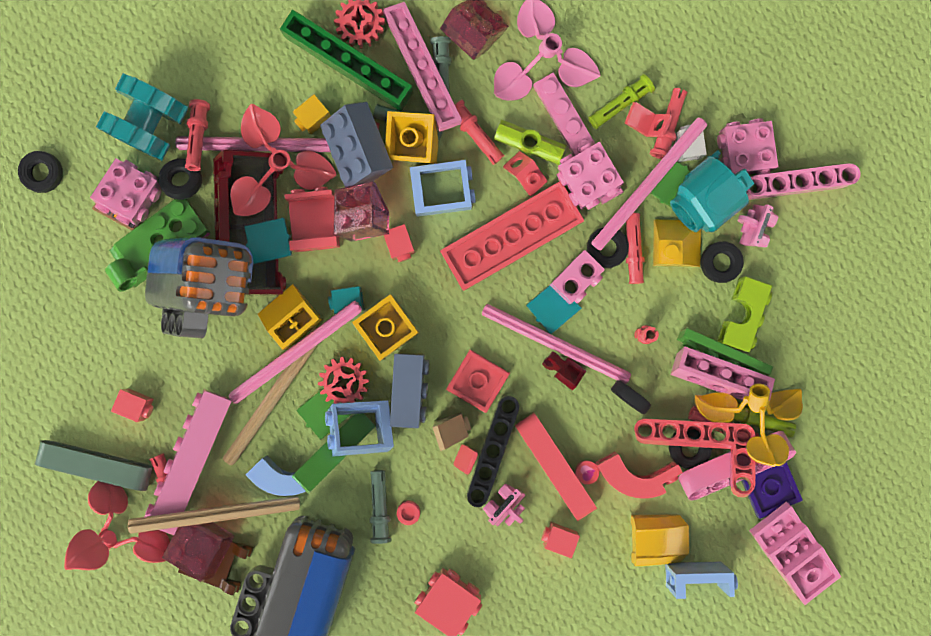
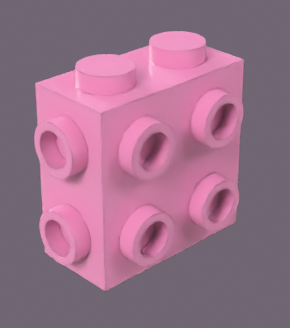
[717,118,778,175]
[556,142,624,210]
[90,158,162,227]

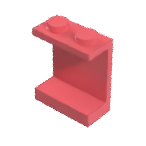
[284,187,340,253]

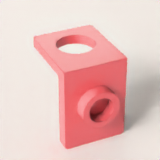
[625,102,673,137]
[503,151,547,196]

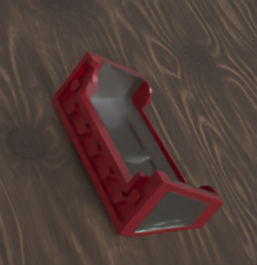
[213,150,286,296]

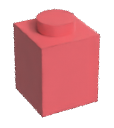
[383,224,415,262]
[111,388,154,422]
[541,522,580,559]

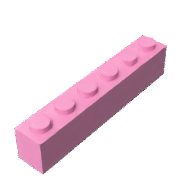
[144,389,231,535]

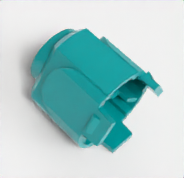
[670,150,754,233]

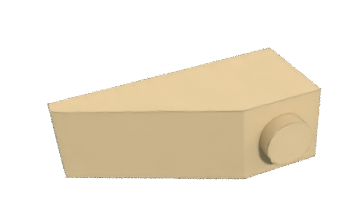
[433,413,472,451]

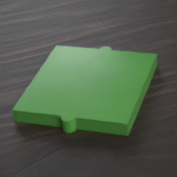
[651,162,691,208]
[296,388,351,440]

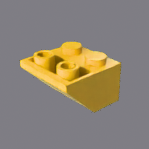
[258,284,324,350]

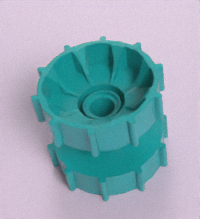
[96,73,188,161]

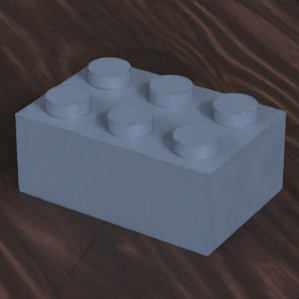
[320,102,393,190]
[390,353,429,428]

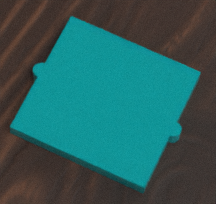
[245,218,293,264]
[526,286,582,334]

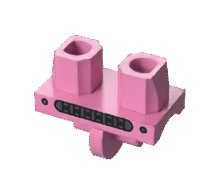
[737,204,779,247]
[483,483,526,526]

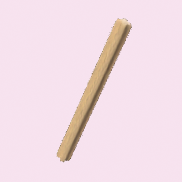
[223,327,318,465]
[128,496,300,534]

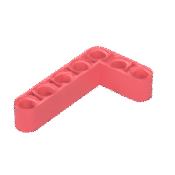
[634,419,755,498]

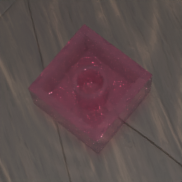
[162,522,235,582]

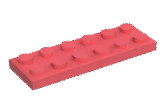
[440,181,584,291]

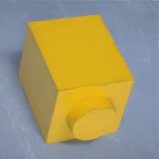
[293,94,331,134]

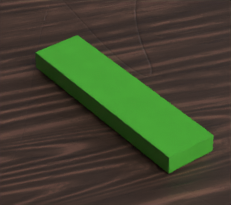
[292,413,376,494]

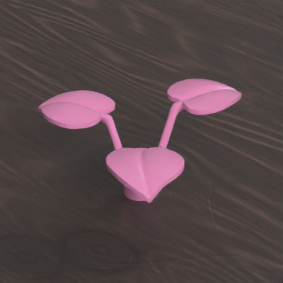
[494,0,600,101]

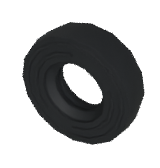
[18,151,63,193]
[158,158,202,200]
[587,227,629,268]
[700,241,744,283]
[611,380,651,414]
[669,429,712,469]

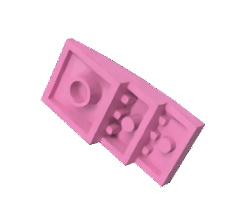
[749,502,841,605]

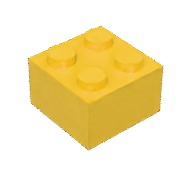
[352,294,419,361]

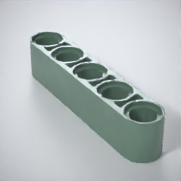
[35,440,153,491]

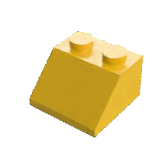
[385,111,439,164]

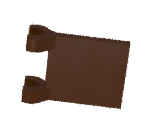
[178,527,254,595]

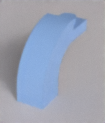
[245,456,306,496]

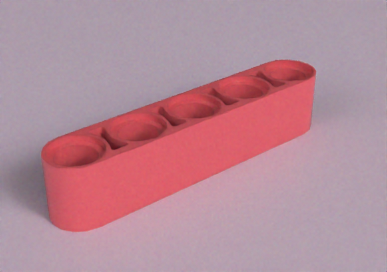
[515,413,597,521]

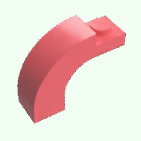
[594,451,683,499]

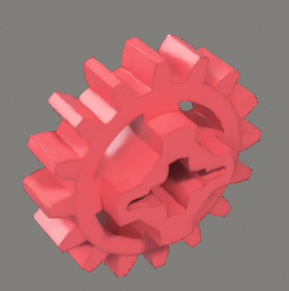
[334,0,385,49]
[318,357,370,404]

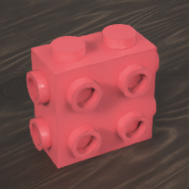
[414,568,482,636]

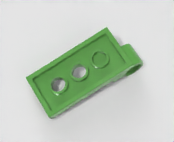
[105,199,210,292]

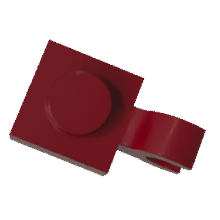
[542,351,586,391]

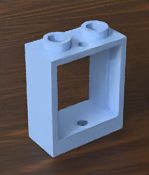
[410,160,476,217]
[325,400,394,456]

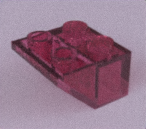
[440,0,509,60]
[334,181,389,242]

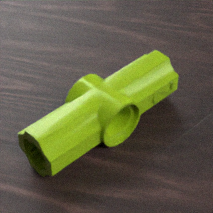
[494,119,567,165]

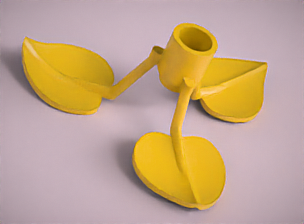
[695,384,803,467]

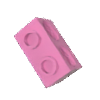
[550,250,605,304]

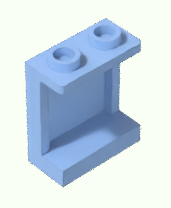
[665,562,738,599]

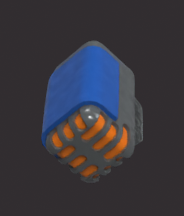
[145,237,253,339]
[230,516,355,636]

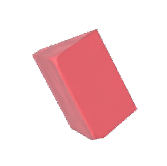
[454,444,478,475]

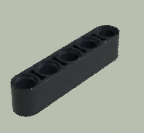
[467,395,519,507]

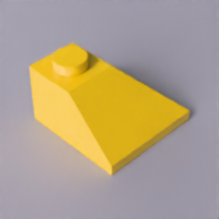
[653,219,701,267]

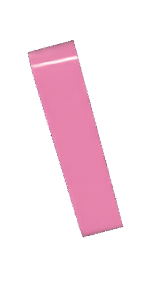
[746,163,861,200]
[678,431,796,500]

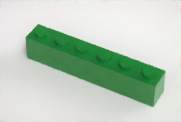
[280,9,413,111]

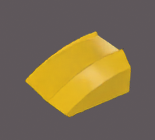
[631,514,689,566]

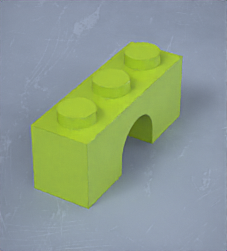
[717,276,772,353]

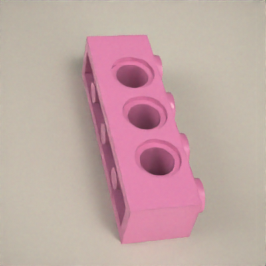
[671,347,775,401]

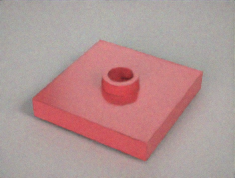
[446,350,510,413]

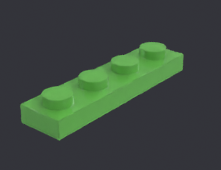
[677,328,773,376]

